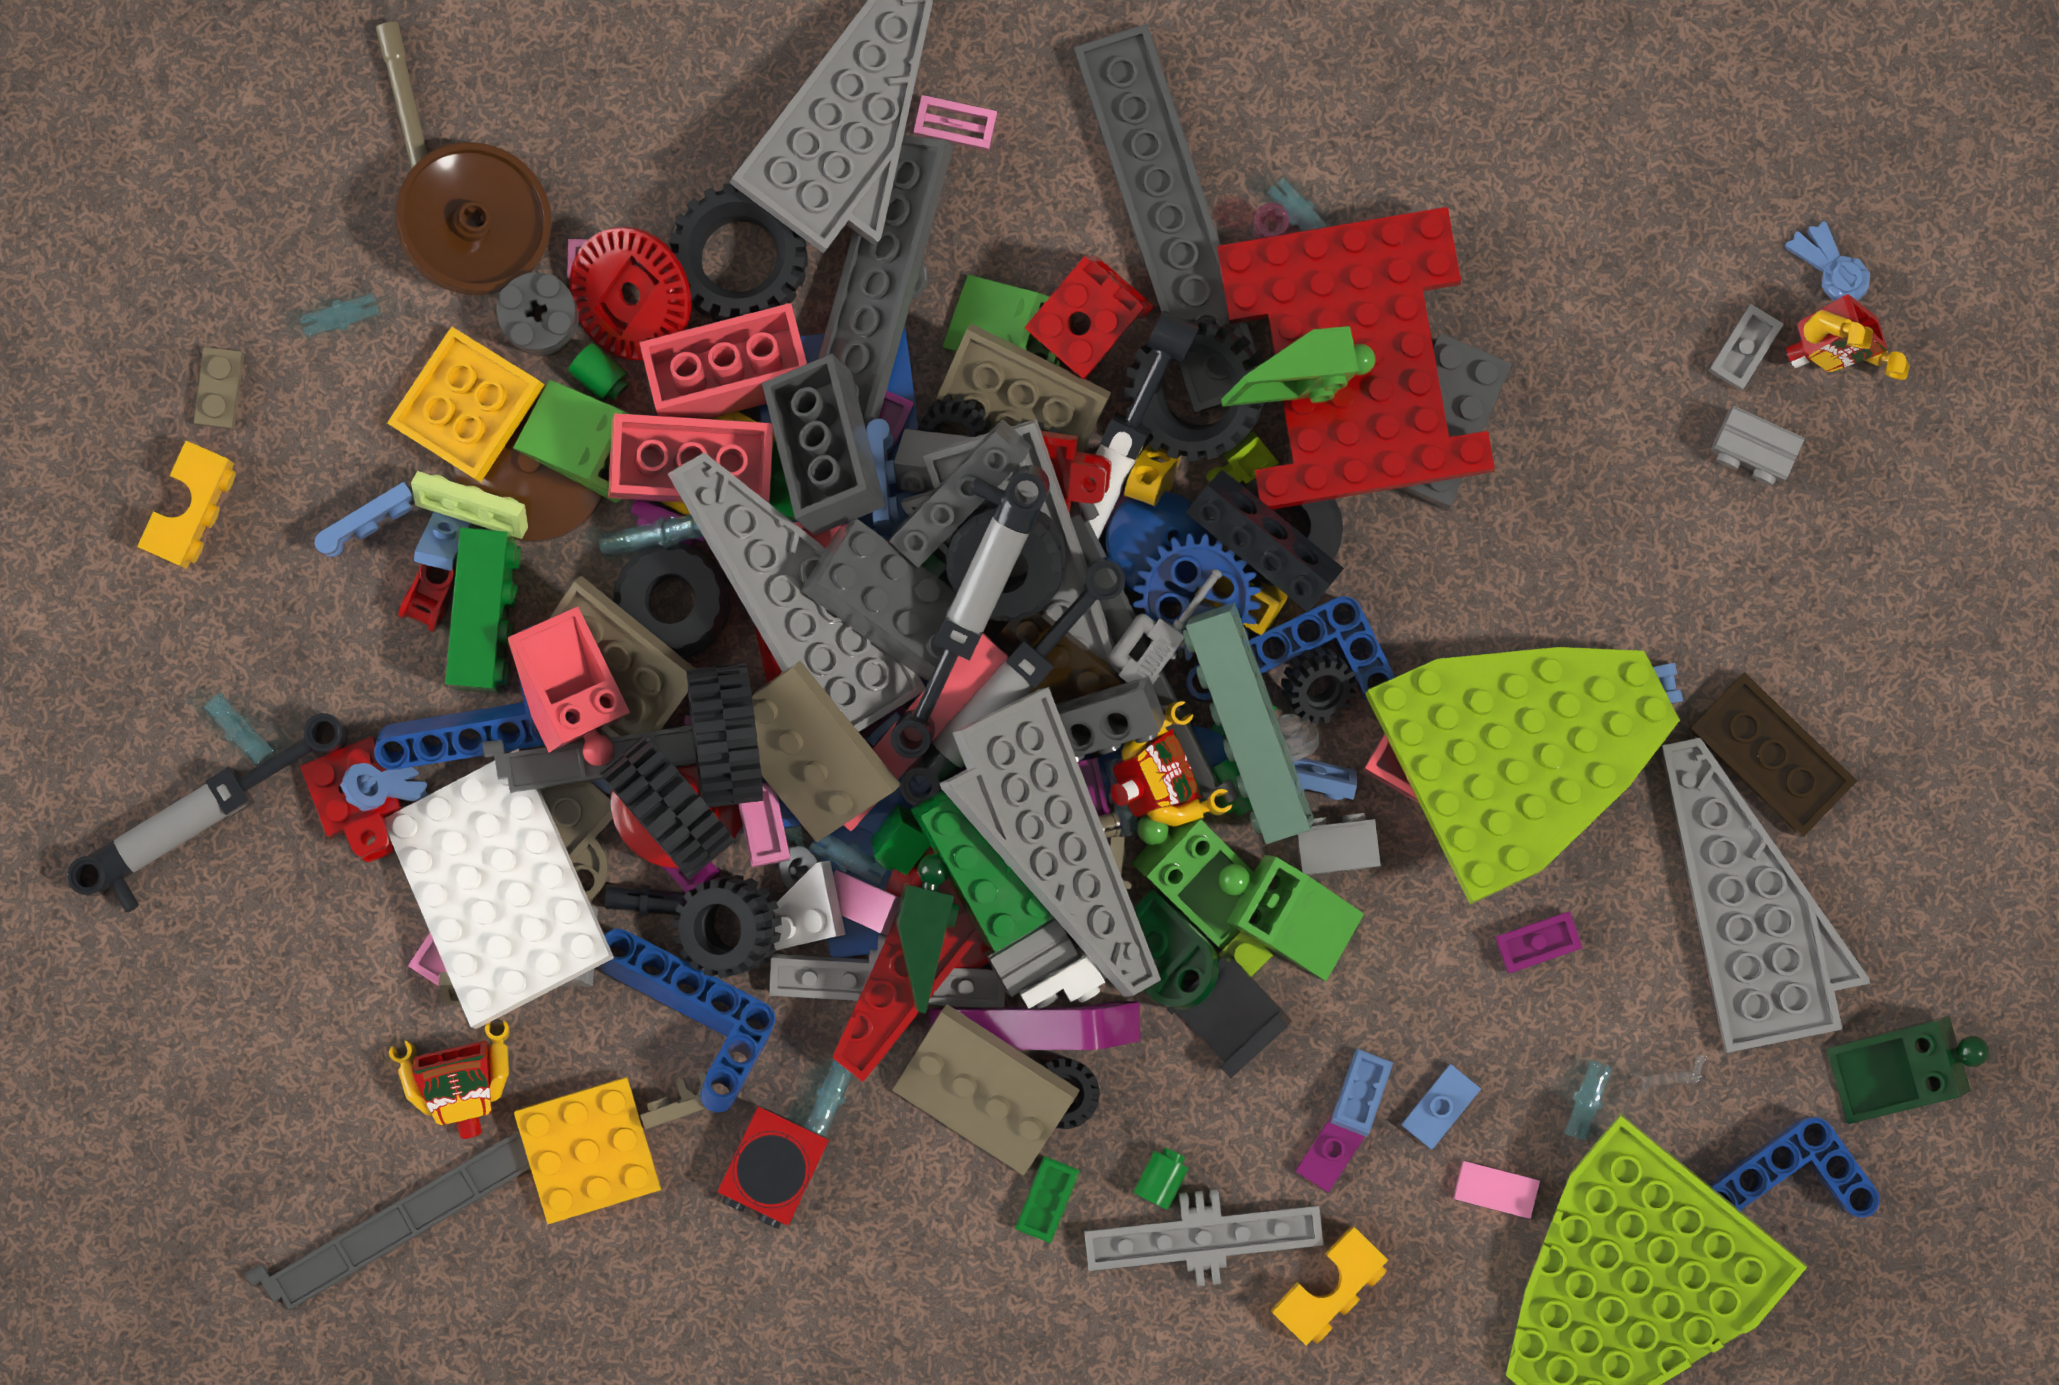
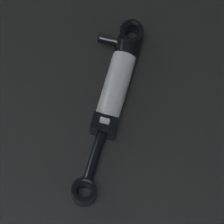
[891,465,1050,759]
[900,557,1125,806]
[67,713,348,913]

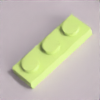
[411,471,528,539]

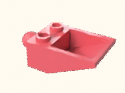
[508,606,630,766]

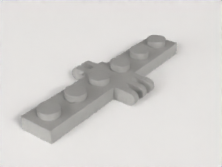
[769,935,1005,1008]
[1084,1189,1323,1287]

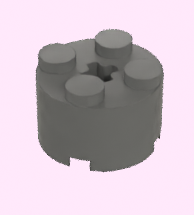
[497,272,579,356]

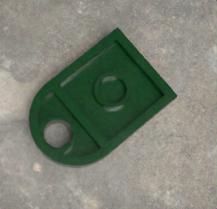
[1134,888,1219,1010]

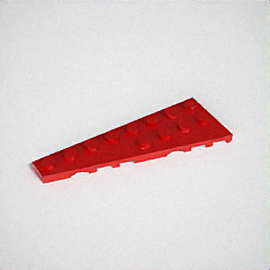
[832,766,980,1082]

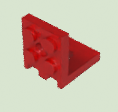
[1024,256,1155,379]

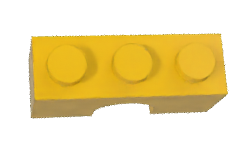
[137,441,236,569]
[1270,1225,1388,1346]

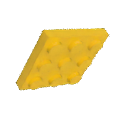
[387,326,545,483]
[514,1076,661,1224]

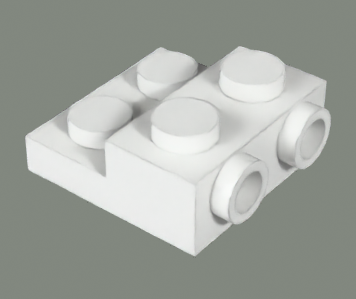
[1019,947,1107,1009]

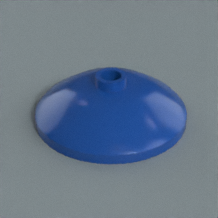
[1106,491,1216,604]

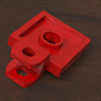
[1041,431,1112,512]
[300,736,402,863]

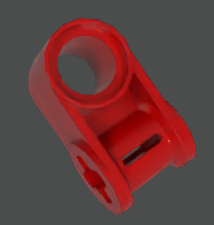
[398,563,456,633]

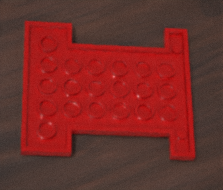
[1217,207,1495,509]

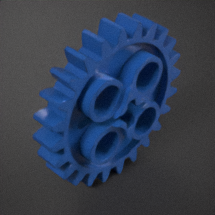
[1133,533,1261,661]

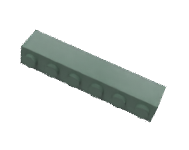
[1183,602,1314,844]

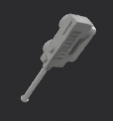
[1109,569,1222,685]

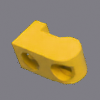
[1124,443,1181,507]

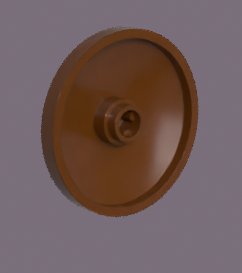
[395,142,552,295]
[454,387,609,542]

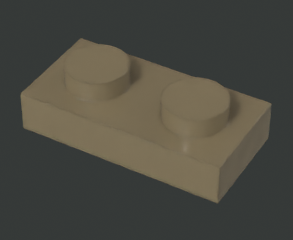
[193,347,244,430]

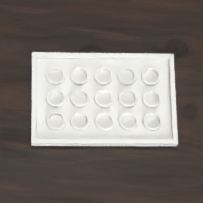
[384,749,614,1029]

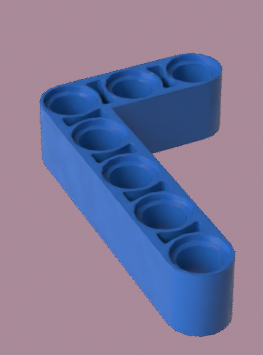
[1185,596,1395,702]
[375,626,566,770]
[599,929,776,1113]
[1708,1117,1880,1217]

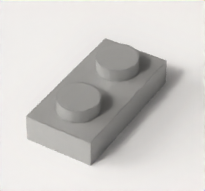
[1708,304,1783,391]

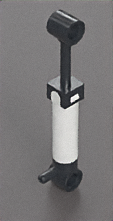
[1069,311,1199,539]

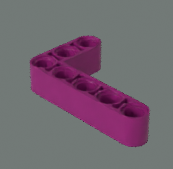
[929,1001,1141,1050]

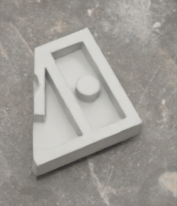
[774,861,846,950]

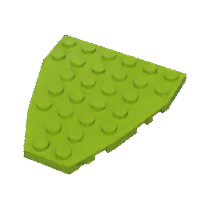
[1365,647,1680,905]
[1506,1113,1807,1385]

